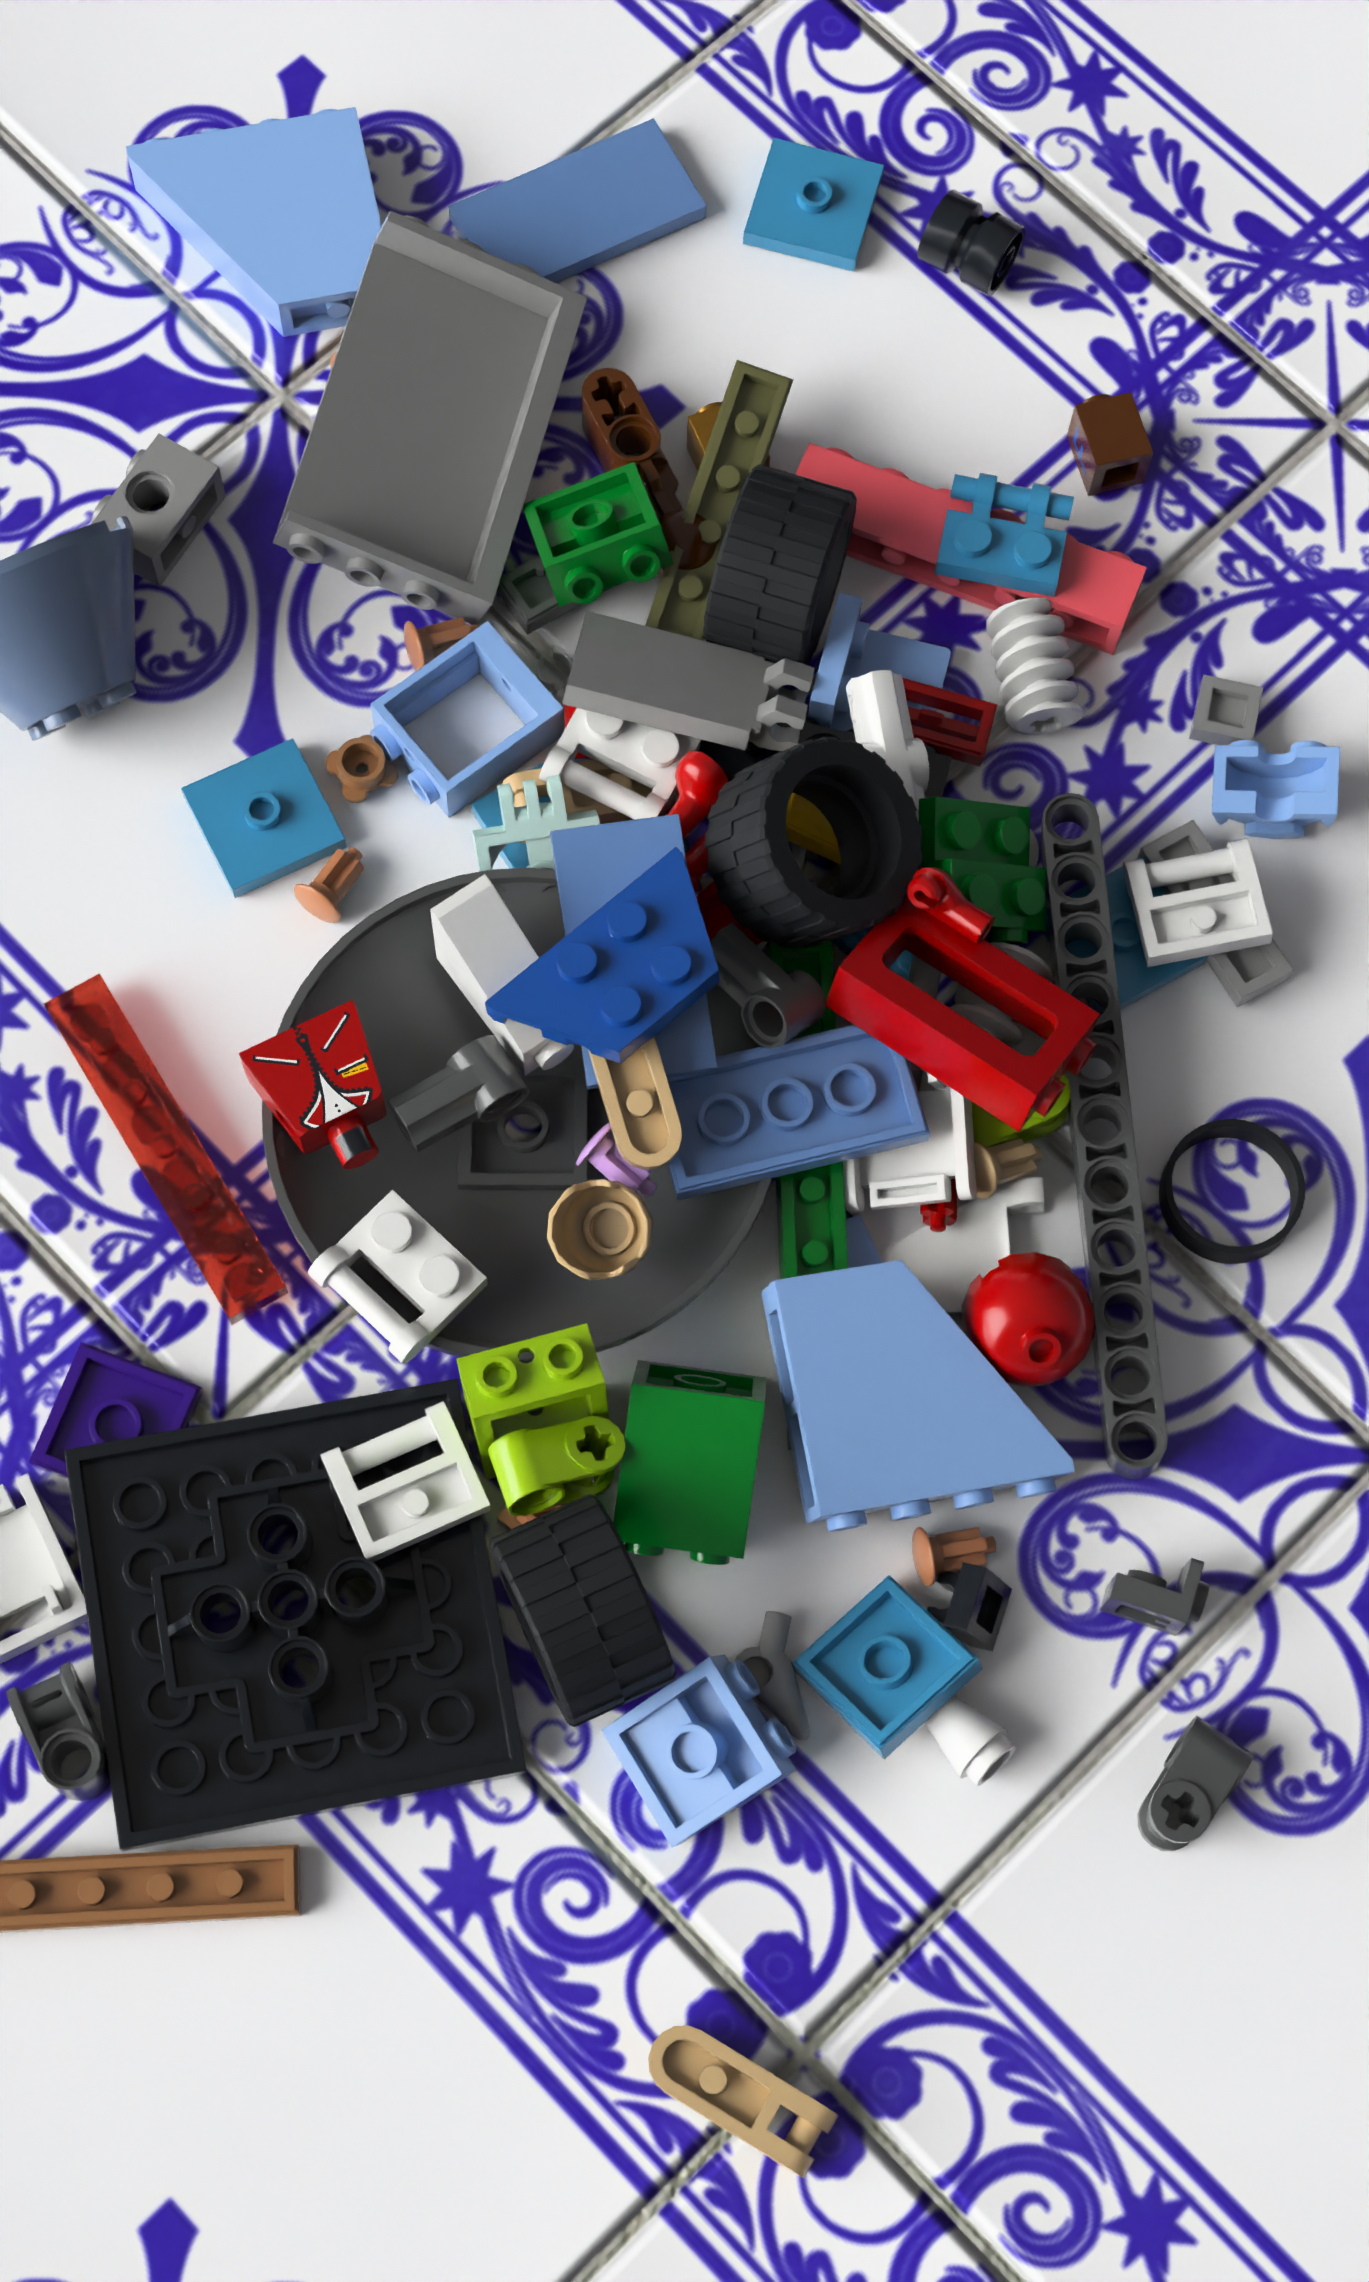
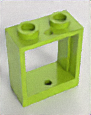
[456,1323,610,1480]

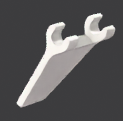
[878,1177,1045,1316]

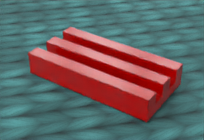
[902,678,998,767]

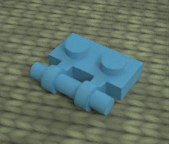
[935,473,1074,597]

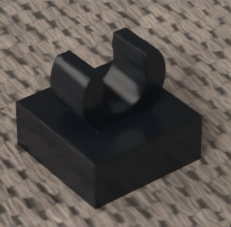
[927,1562,1012,1651]

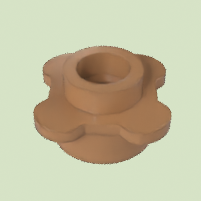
[326,735,398,803]

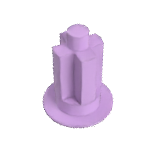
[576,1123,657,1198]

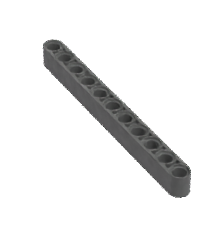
[1040,793,1168,1480]

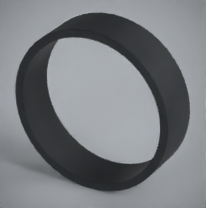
[1159,1119,1305,1264]

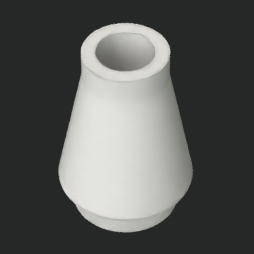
[925,1695,1015,1786]

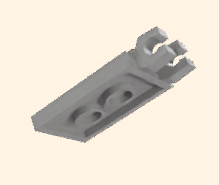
[562,611,814,751]

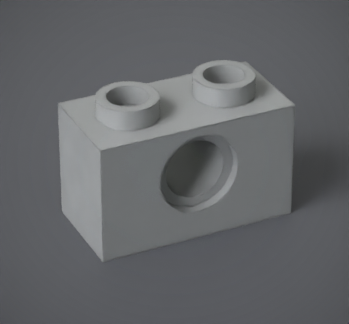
[91,433,226,587]

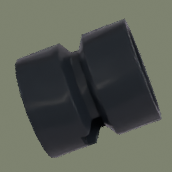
[917,189,1026,297]

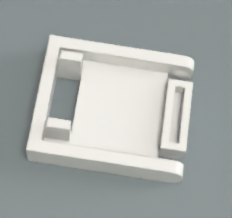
[843,1061,977,1212]
[0,1473,88,1664]

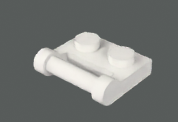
[539,708,701,820]
[1123,838,1273,967]
[308,1190,488,1364]
[320,1401,491,1562]

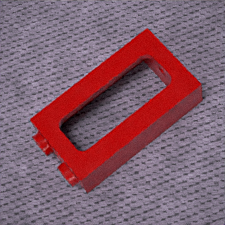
[825,896,1100,1132]

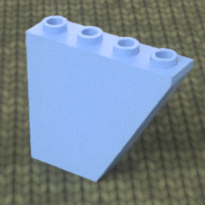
[126,107,382,337]
[761,1260,1075,1532]

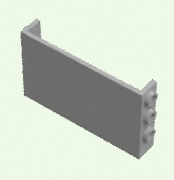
[273,210,588,625]

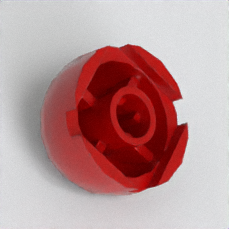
[961,1252,1094,1387]

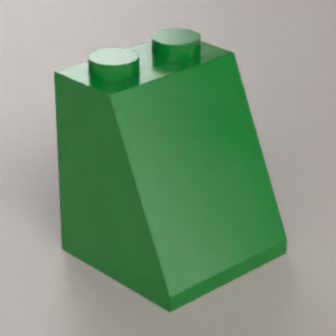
[613,1360,766,1565]

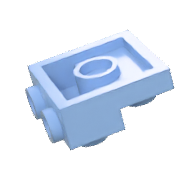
[601,1654,796,1848]

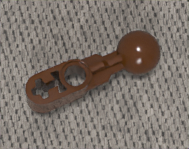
[582,368,716,579]

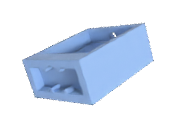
[370,621,564,818]

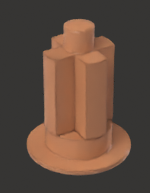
[404,617,479,671]
[294,847,364,923]
[912,1527,997,1586]

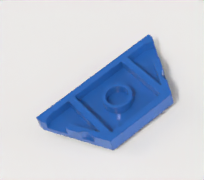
[485,847,720,1064]

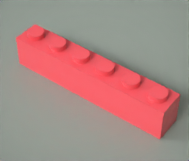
[795,443,1147,655]

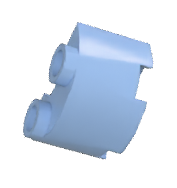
[1212,740,1340,839]

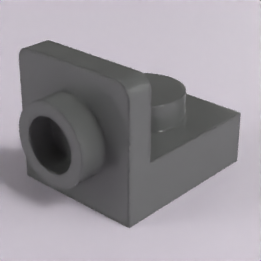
[1100,1558,1210,1636]

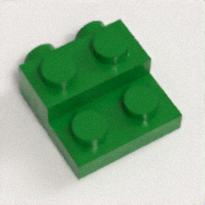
[523,462,674,607]
[918,797,1046,944]

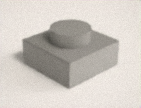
[1189,675,1263,745]

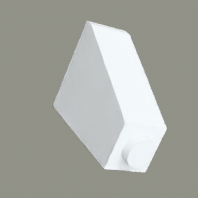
[430,874,574,1076]

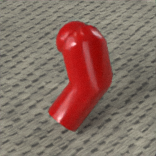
[907,867,995,944]

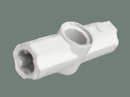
[846,670,929,819]

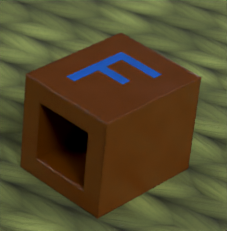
[1067,392,1153,496]

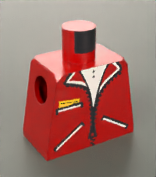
[239,1000,387,1170]

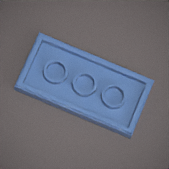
[448,118,707,283]
[550,814,717,1089]
[667,1025,930,1201]

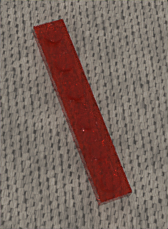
[44,973,288,1325]

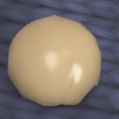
[547,1179,653,1280]

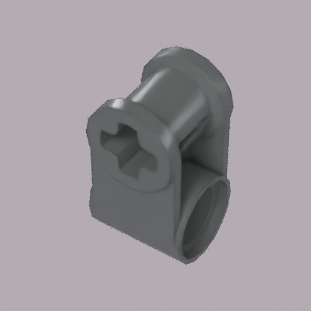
[6,1662,110,1801]
[1137,1716,1254,1851]

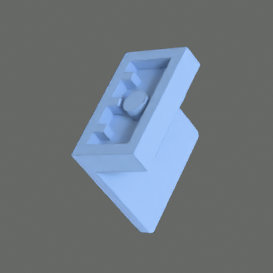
[808,592,951,731]

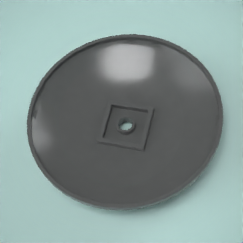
[262,868,772,1363]

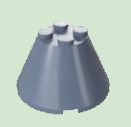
[0,516,137,741]

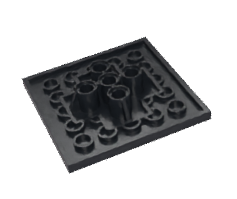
[64,1379,527,1851]

